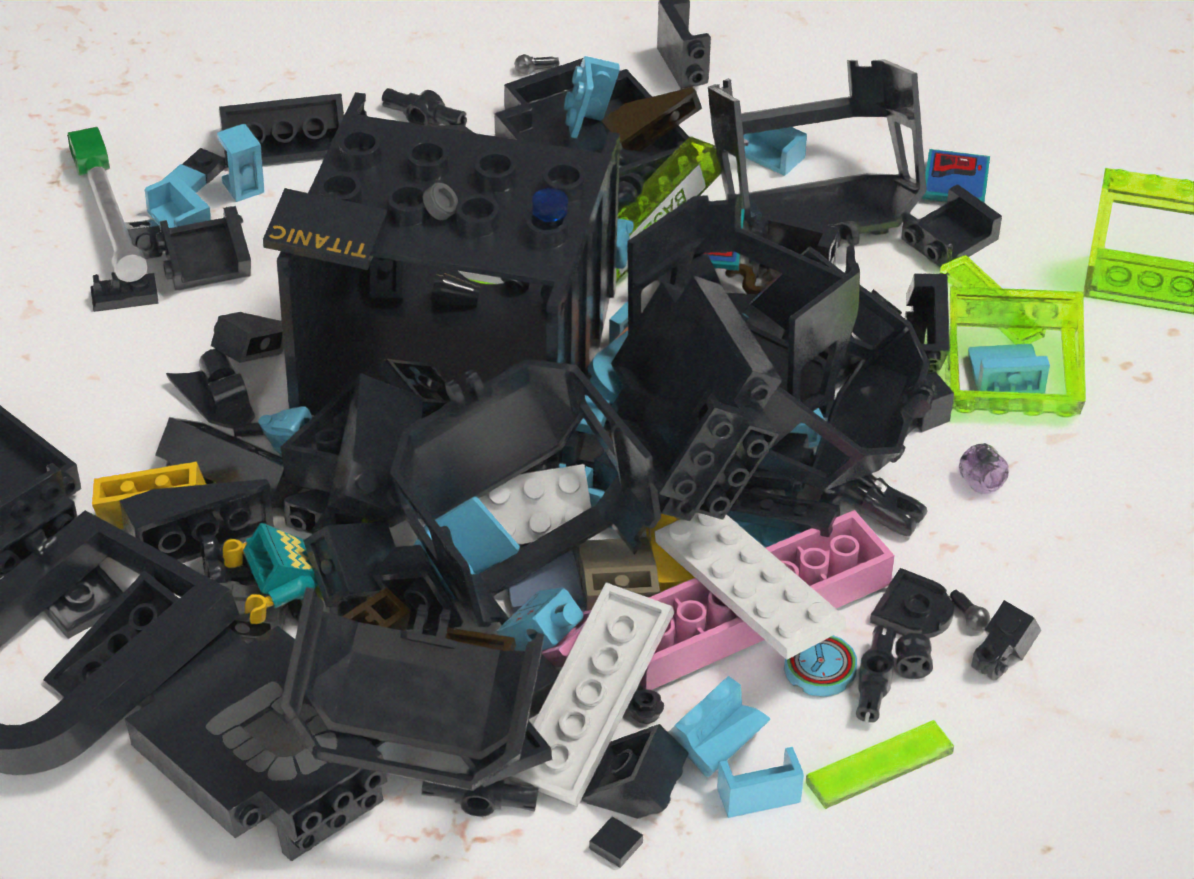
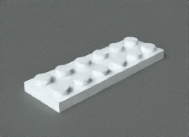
[389,464,591,547]
[655,512,846,659]
[509,583,674,807]

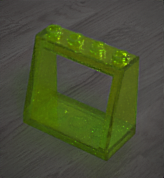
[1082,168,1194,315]
[944,286,1086,418]

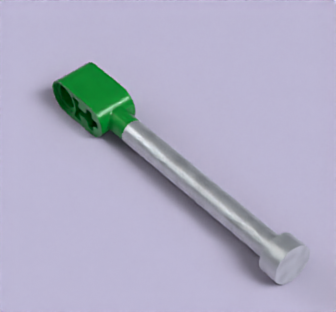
[67,126,147,282]

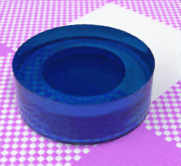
[532,188,568,222]

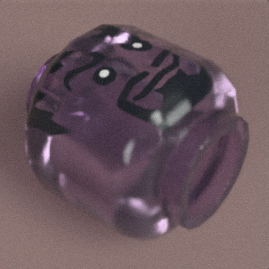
[958,443,1010,494]

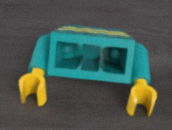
[223,523,318,624]

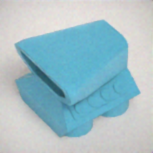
[668,676,771,777]

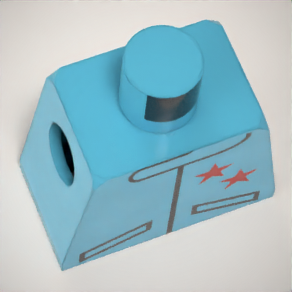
[495,587,584,651]

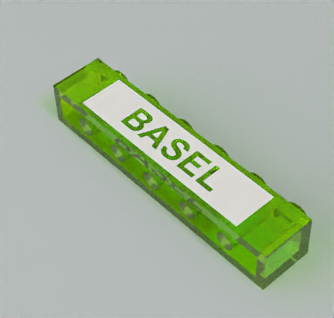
[616,136,722,283]

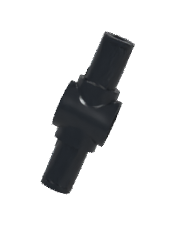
[382,88,467,126]
[855,625,896,723]
[421,769,539,817]

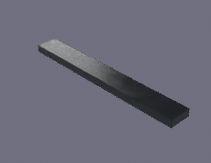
[577,459,840,537]

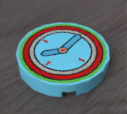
[784,635,857,697]

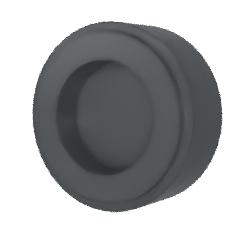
[423,183,458,220]

